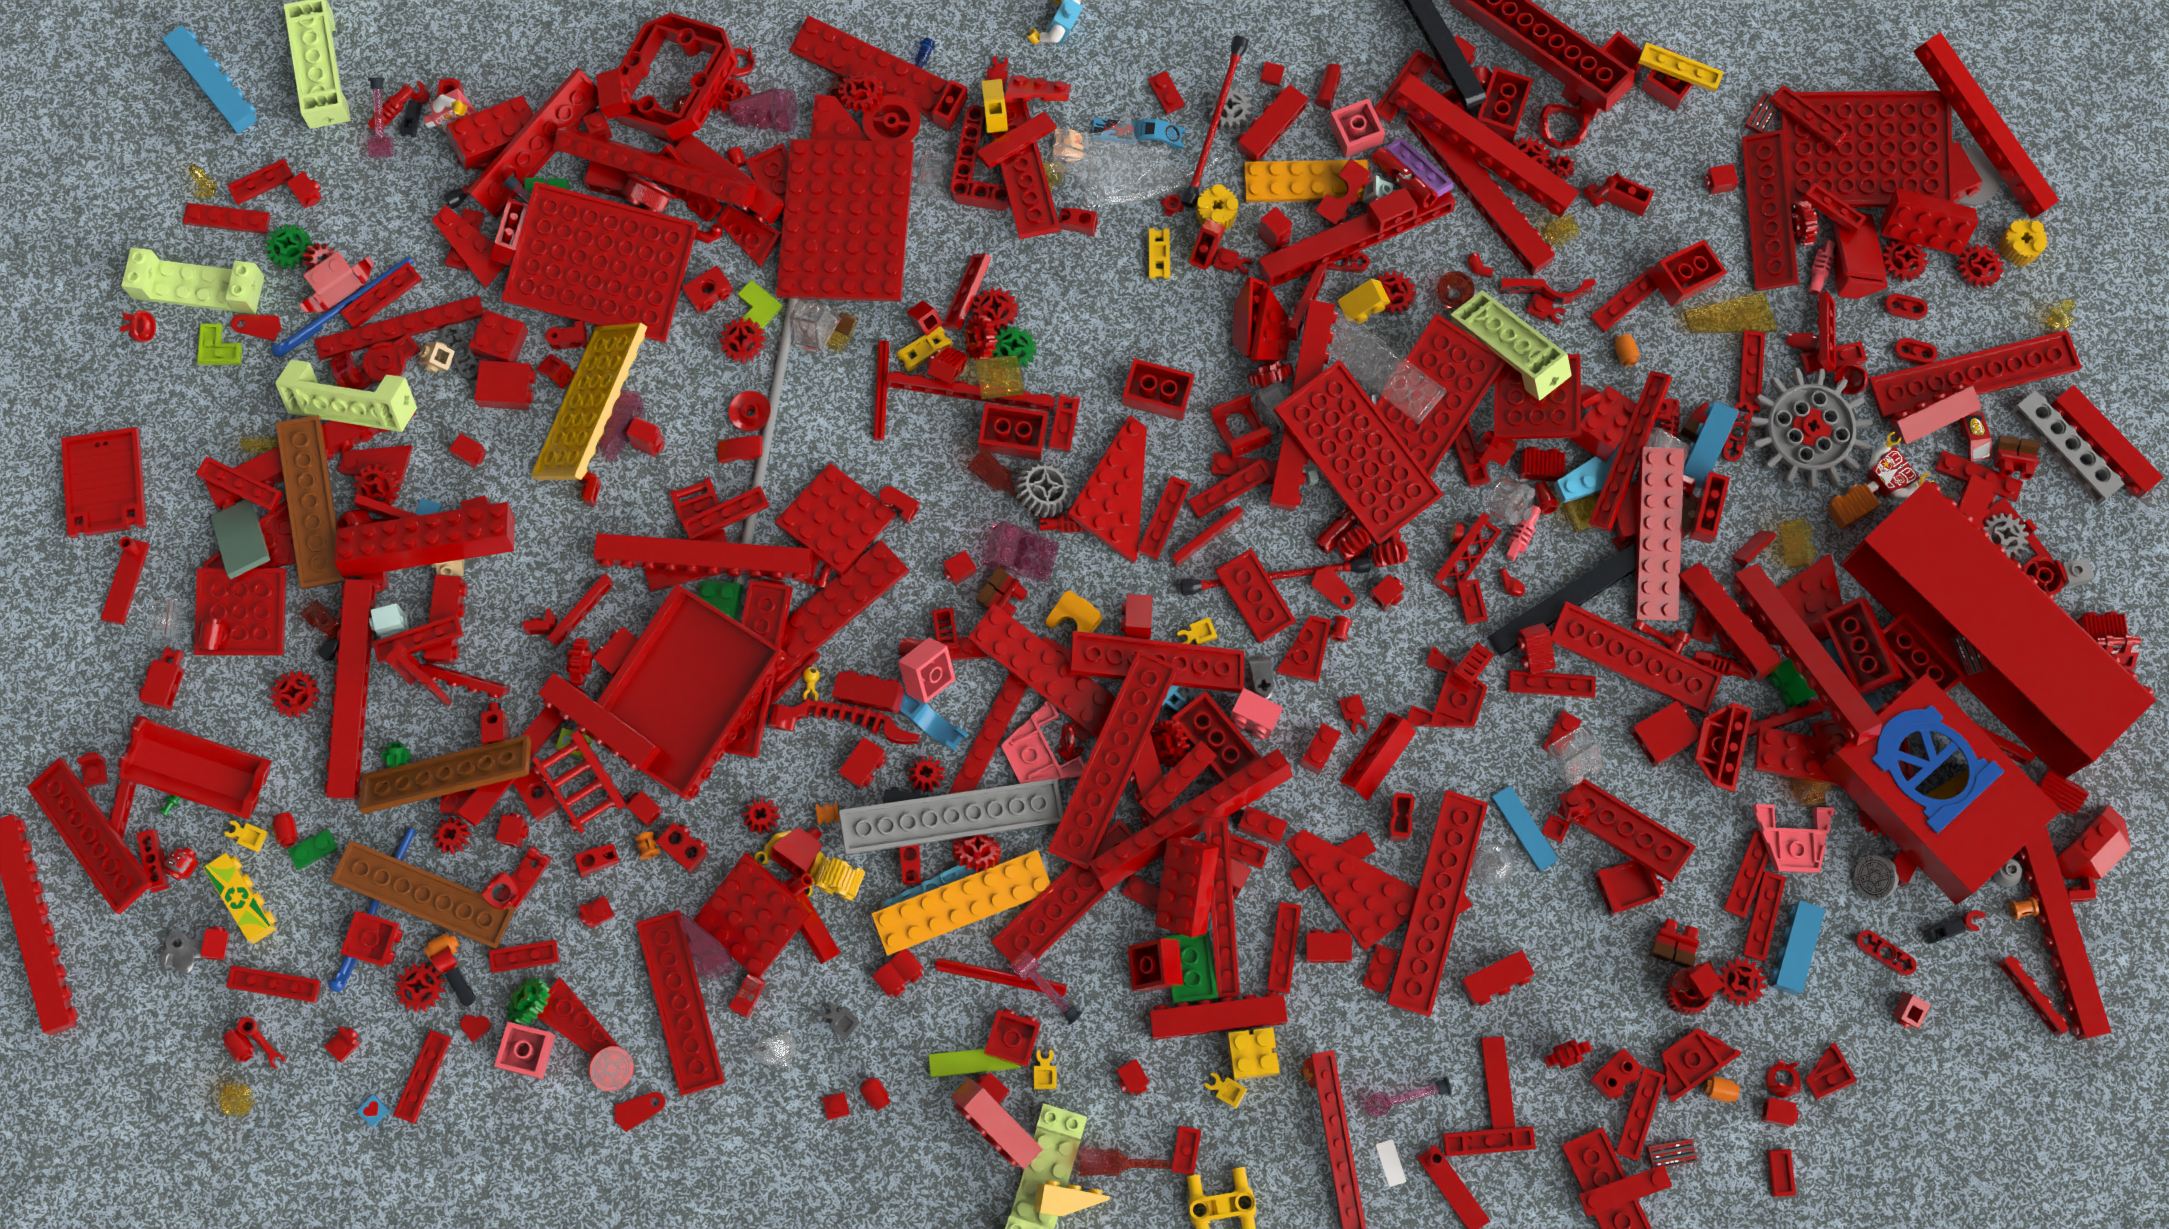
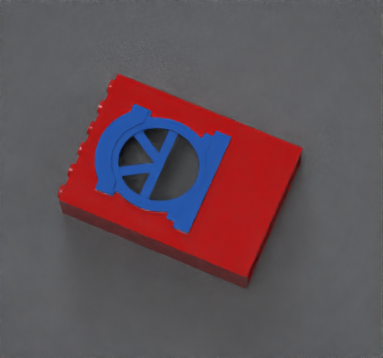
[1822,673,2062,905]

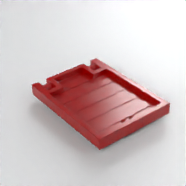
[61,427,147,539]

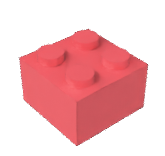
[1329,98,1385,158]
[898,638,956,703]
[1230,688,1283,740]
[494,1022,556,1080]

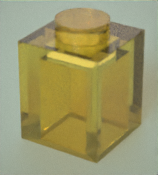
[1545,213,1581,248]

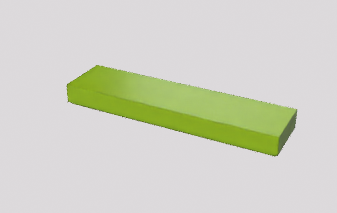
[929,1049,1021,1078]

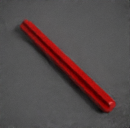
[935,958,1067,997]

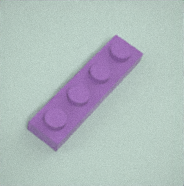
[1385,137,1453,197]

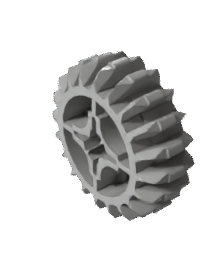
[1015,461,1072,518]

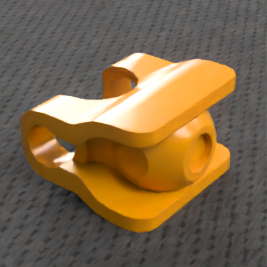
[1045,590,1103,633]

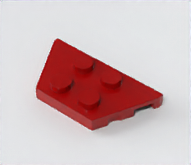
[1250,288,1290,362]
[1660,1028,1742,1103]

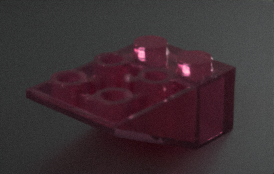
[729,88,799,132]
[600,389,645,463]
[982,521,1060,583]
[680,913,737,982]

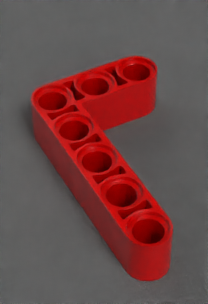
[951,105,1010,211]

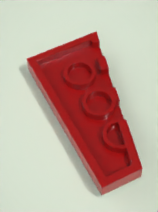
[537,976,620,1055]

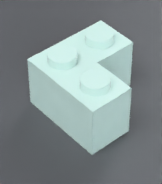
[369,603,415,656]

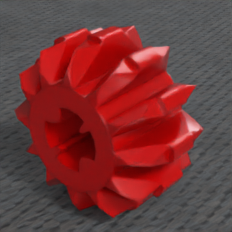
[302,242,335,272]
[1336,526,1373,560]
[1371,541,1409,568]
[908,755,945,792]
[742,797,781,835]
[432,817,472,855]

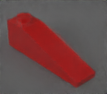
[1833,225,1888,299]

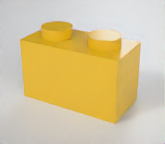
[1337,279,1390,324]

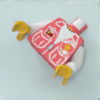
[424,89,476,133]

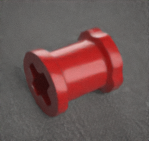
[1328,615,1353,643]

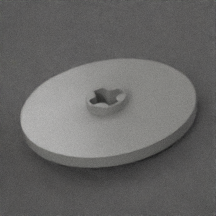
[1957,147,2001,206]

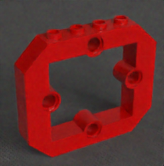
[615,13,738,141]

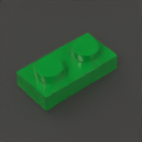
[287,829,339,870]

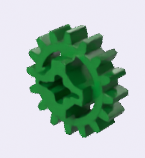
[265,224,313,269]
[992,326,1037,372]
[506,977,550,1025]

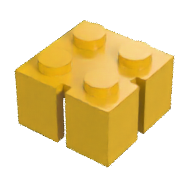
[1227,1027,1280,1081]

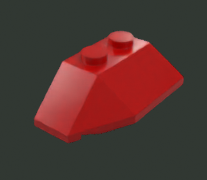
[1232,277,1269,362]
[1694,702,1753,792]
[2056,804,2131,880]

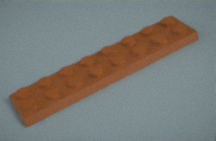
[276,415,345,590]
[359,735,531,814]
[330,840,516,949]

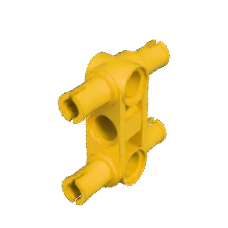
[1186,1167,1257,1229]

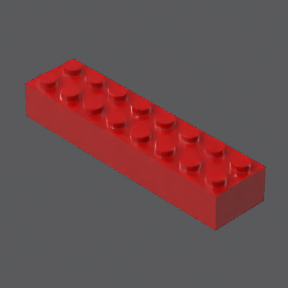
[334,502,515,578]

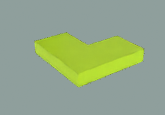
[738,279,783,335]
[197,323,243,365]

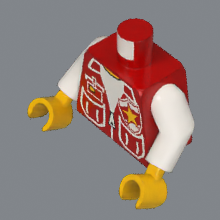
[1866,432,1935,498]

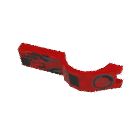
[1498,278,1596,305]

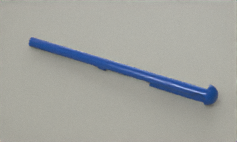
[271,256,414,357]
[328,827,416,992]

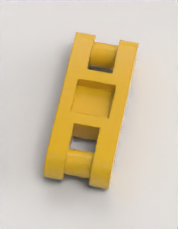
[1148,228,1170,279]
[896,326,953,372]

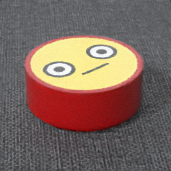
[1450,522,1464,544]

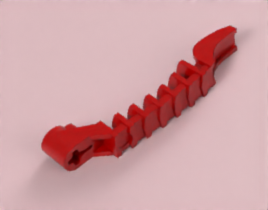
[768,698,921,745]

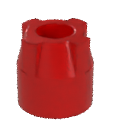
[726,147,747,168]

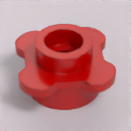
[1160,194,1184,217]

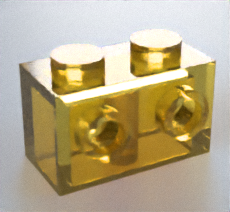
[1779,518,1817,569]

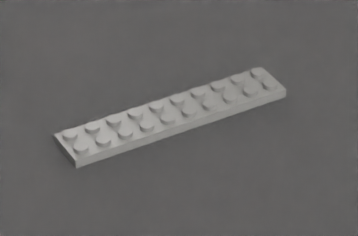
[839,779,1063,855]

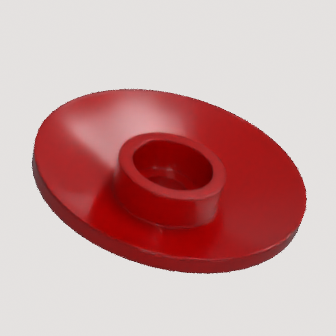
[729,391,771,431]

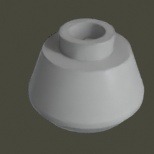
[1992,858,2022,887]

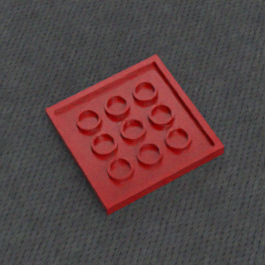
[1494,354,1581,440]
[775,463,896,576]
[194,568,287,656]
[692,853,813,978]

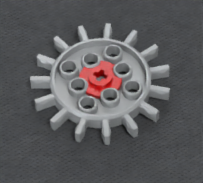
[1750,368,1873,490]

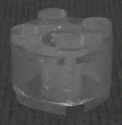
[1486,476,1535,525]

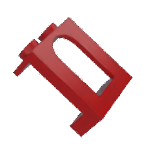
[1211,393,1271,459]

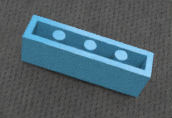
[1683,400,1739,489]
[1770,900,1826,996]

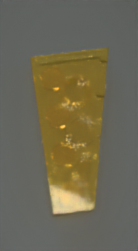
[1684,292,1778,333]

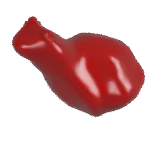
[1498,567,1526,597]

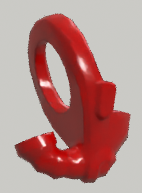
[1057,723,1084,761]

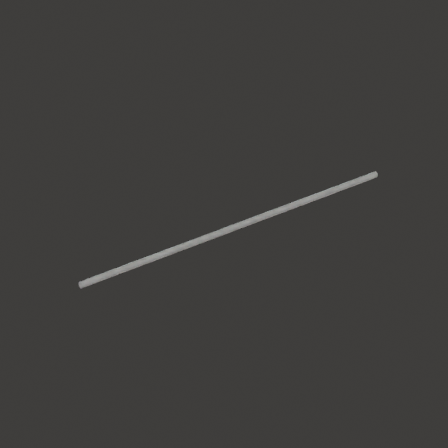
[733,299,799,617]

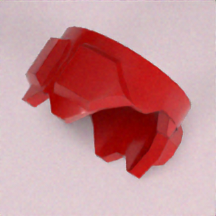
[1537,103,1590,150]

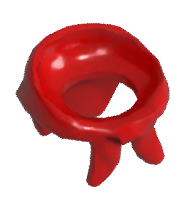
[730,46,756,78]
[120,310,156,343]
[481,872,518,910]
[1766,1059,1801,1099]

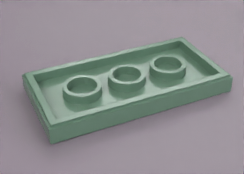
[210,500,270,579]

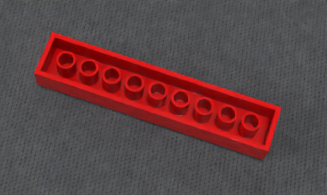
[1450,0,1634,113]

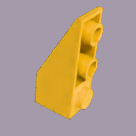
[981,79,1008,133]
[1033,1180,1110,1216]

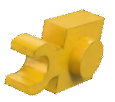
[1176,617,1218,645]
[224,821,268,853]
[1034,1050,1057,1090]
[1205,1072,1248,1109]

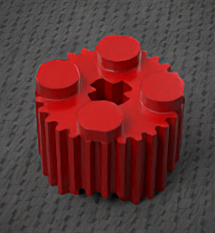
[1664,968,1714,1016]

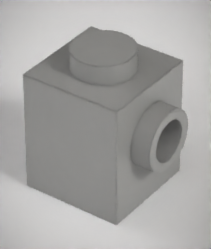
[2062,558,2094,589]

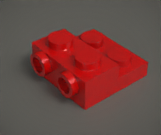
[340,911,404,968]
[984,1009,1041,1068]

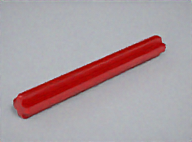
[873,340,890,441]

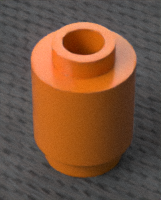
[1614,334,1640,367]
[424,932,460,962]
[1704,1076,1740,1103]

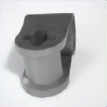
[1248,657,1274,700]

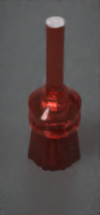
[966,447,1041,518]
[1079,1146,1172,1178]

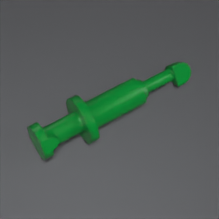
[159,795,181,817]

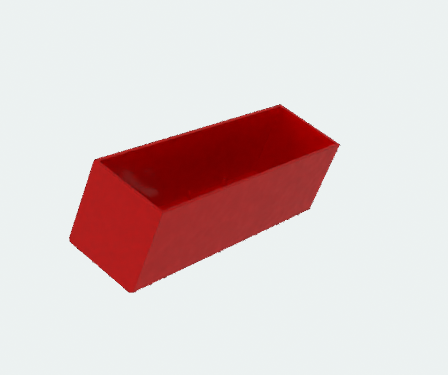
[1840,480,2157,778]

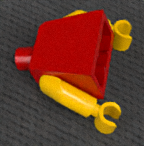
[755,827,824,897]

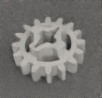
[1207,87,1252,131]
[1984,513,2029,558]

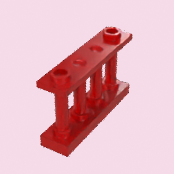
[532,730,627,834]

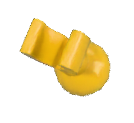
[802,667,820,701]

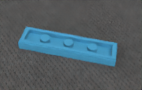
[1491,785,1559,872]

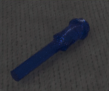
[914,38,935,69]

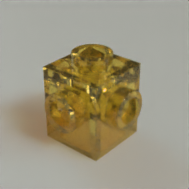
[217,1082,257,1117]

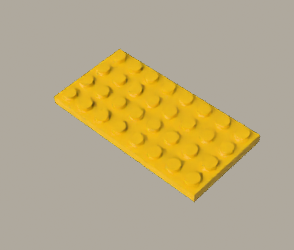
[530,323,647,480]

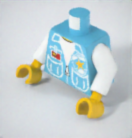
[1026,0,1083,45]

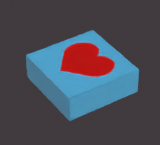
[357,1094,390,1127]

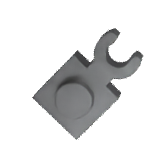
[819,1001,861,1041]

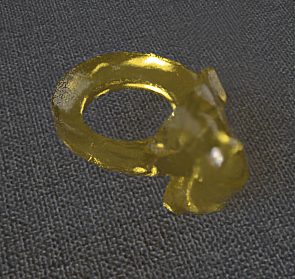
[188,164,217,199]

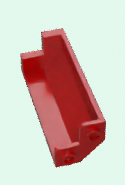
[118,719,272,820]

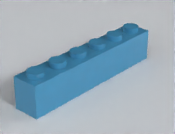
[162,25,258,134]

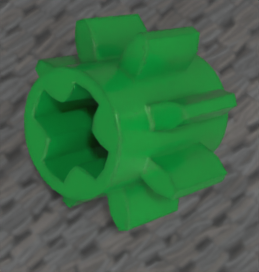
[381,742,410,768]

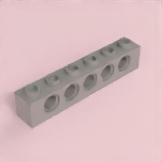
[2010,390,2124,505]

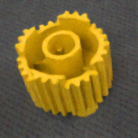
[1196,184,1238,231]
[1998,219,2048,267]
[814,857,865,902]

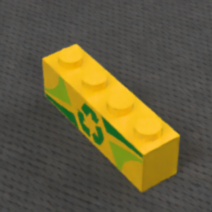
[203,853,277,944]

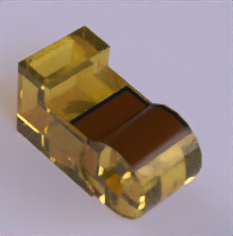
[824,311,859,354]

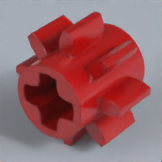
[1549,154,1575,181]

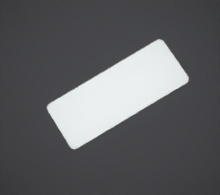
[1376,1140,1406,1187]

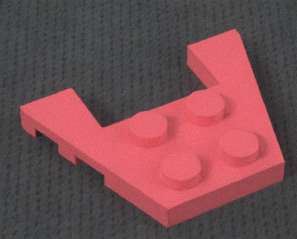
[1001,701,1085,784]
[1752,804,1835,873]

